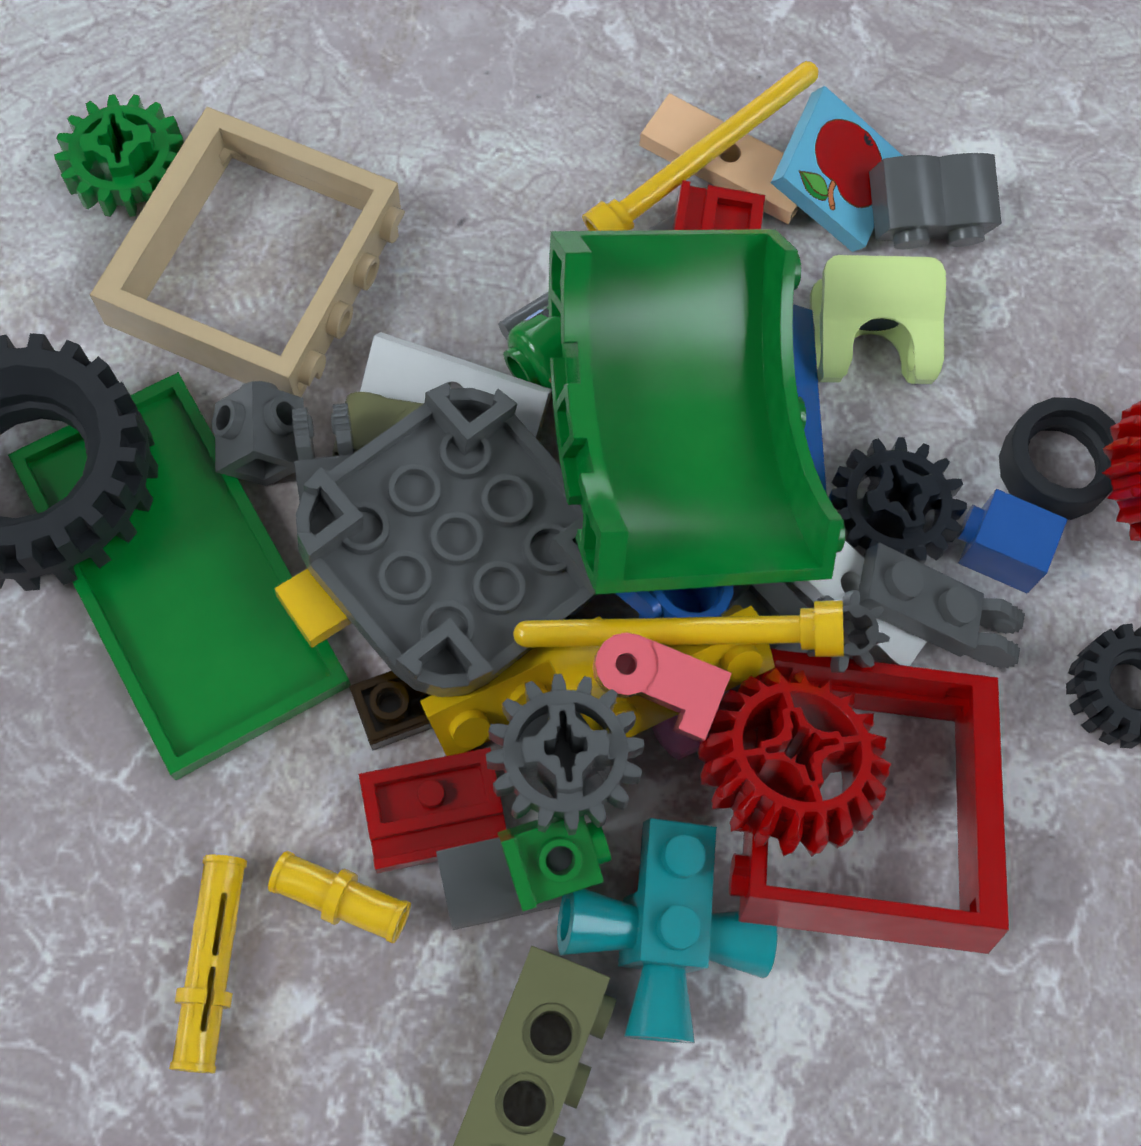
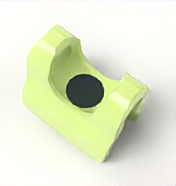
[810,255,946,384]

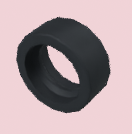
[999,397,1116,520]

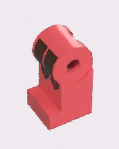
[593,633,732,741]

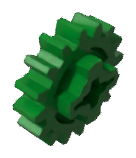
[54,94,185,217]

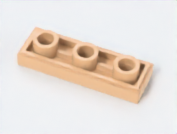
[639,93,799,224]

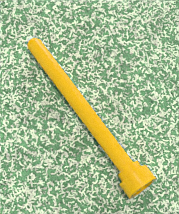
[582,61,819,231]
[513,600,844,657]

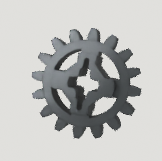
[486,674,645,835]

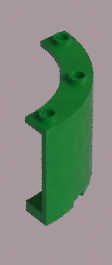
[548,229,845,594]

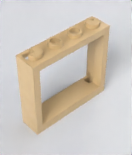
[90,107,405,397]

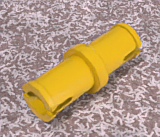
[268,851,411,944]

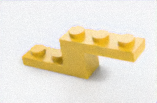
[420,606,775,756]

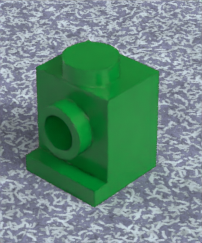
[497,816,611,912]

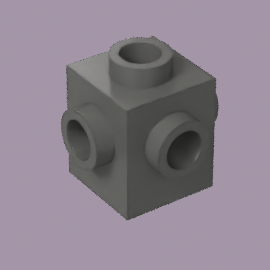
[212,381,304,486]

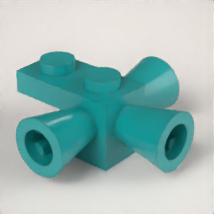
[557,818,778,1043]

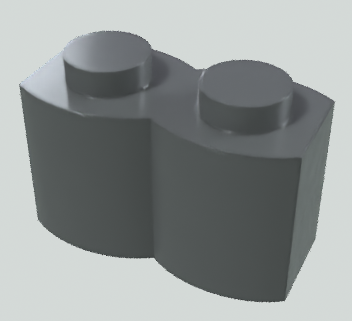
[869,153,1002,250]

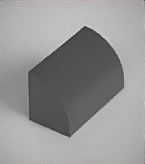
[436,837,585,930]

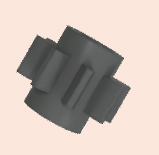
[807,590,890,673]

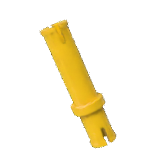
[169,854,247,1074]

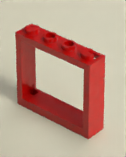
[729,649,1009,954]

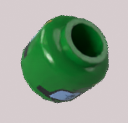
[503,305,562,395]

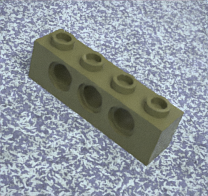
[453,945,617,1146]

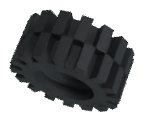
[1066,623,1141,749]

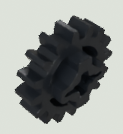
[828,437,967,564]

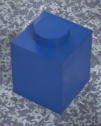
[957,489,1068,594]

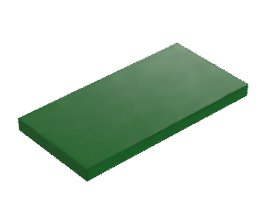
[8,372,351,780]

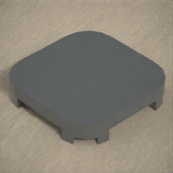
[296,382,596,697]

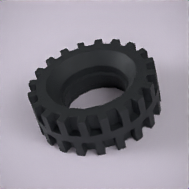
[0,333,158,591]

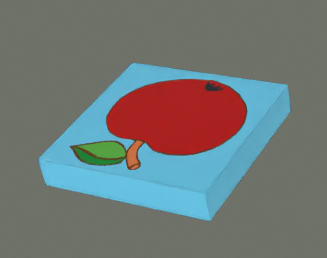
[771,86,903,252]

